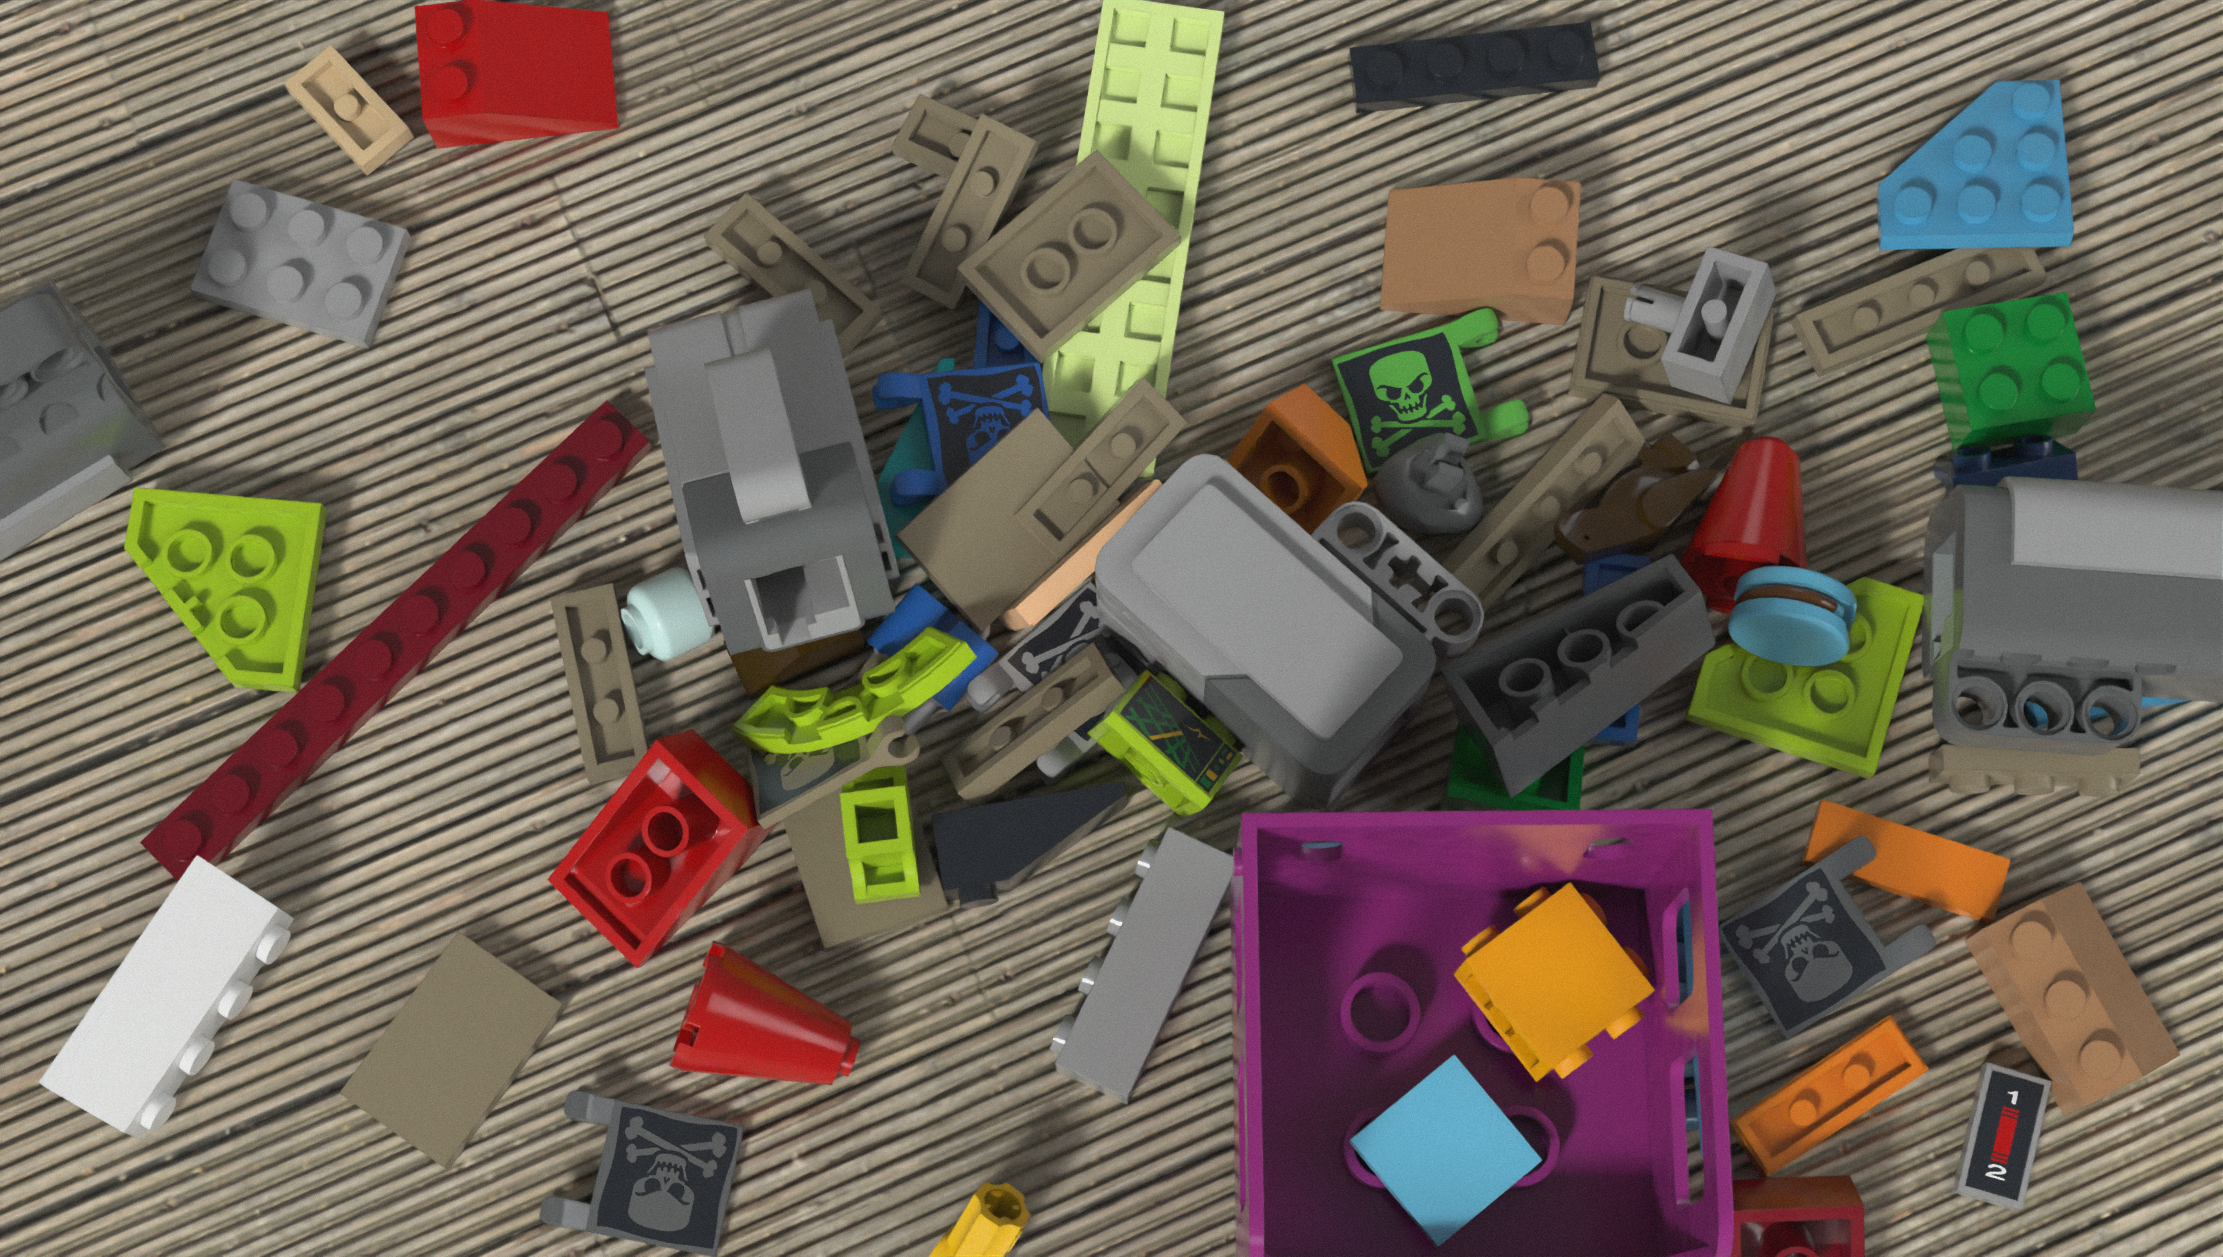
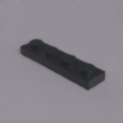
[1348,22,1600,114]

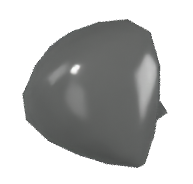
[1372,432,1484,536]

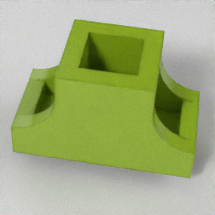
[839,764,921,905]

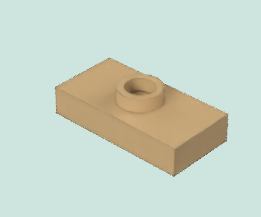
[284,45,414,176]

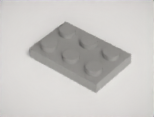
[190,179,411,349]

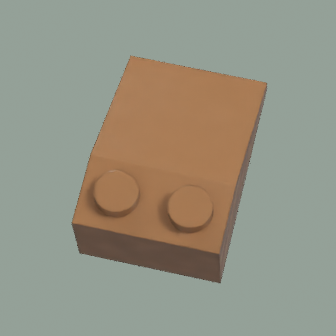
[1379,177,1581,326]

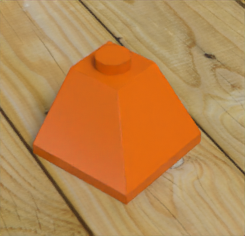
[1226,383,1368,535]

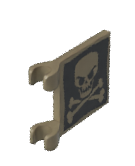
[746,654,920,829]

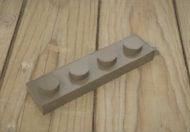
[1791,247,2048,378]
[1441,393,1647,614]

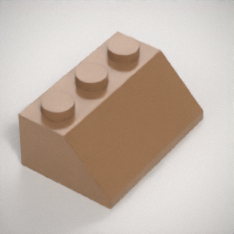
[1965,881,2181,1116]

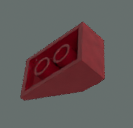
[1730,1175,1865,1257]

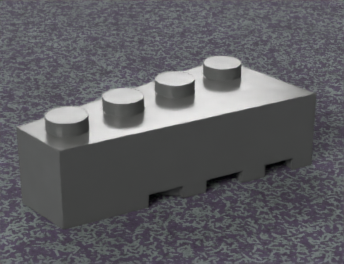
[1440,554,1716,799]

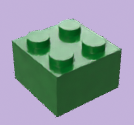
[1926,292,2096,452]

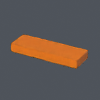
[1801,799,2011,924]
[1729,1014,1929,1178]

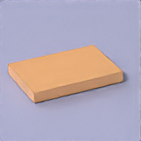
[997,479,1163,631]

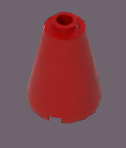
[1680,436,1808,615]
[669,941,861,1085]

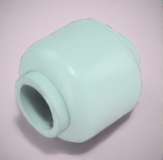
[621,567,715,661]

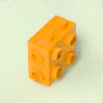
[1453,882,1655,1082]

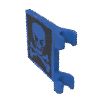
[872,362,1051,507]

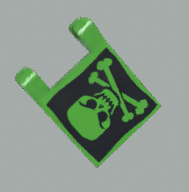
[1332,308,1529,477]

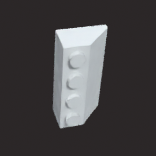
[38,855,294,1140]

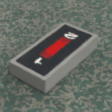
[1952,1062,2052,1211]

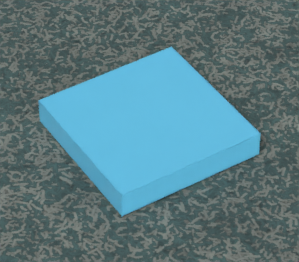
[1349,1054,1542,1249]

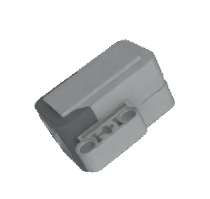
[644,288,900,655]
[1095,454,1484,810]

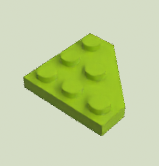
[124,487,327,693]
[1684,577,1924,779]

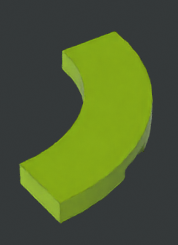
[730,626,977,754]

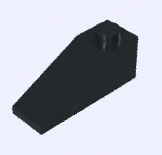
[931,781,1127,908]

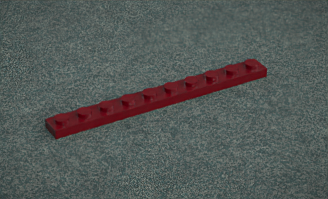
[140,400,653,881]

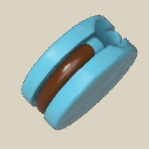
[1728,566,1857,666]

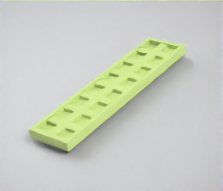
[1042,0,1225,480]

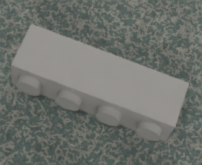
[1050,827,1233,1105]

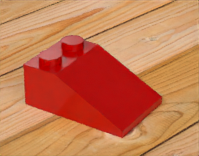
[414,0,619,149]
[547,728,778,968]

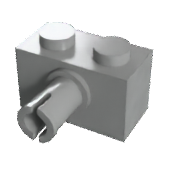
[1624,246,1776,404]

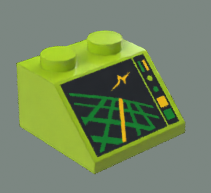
[1087,669,1243,819]

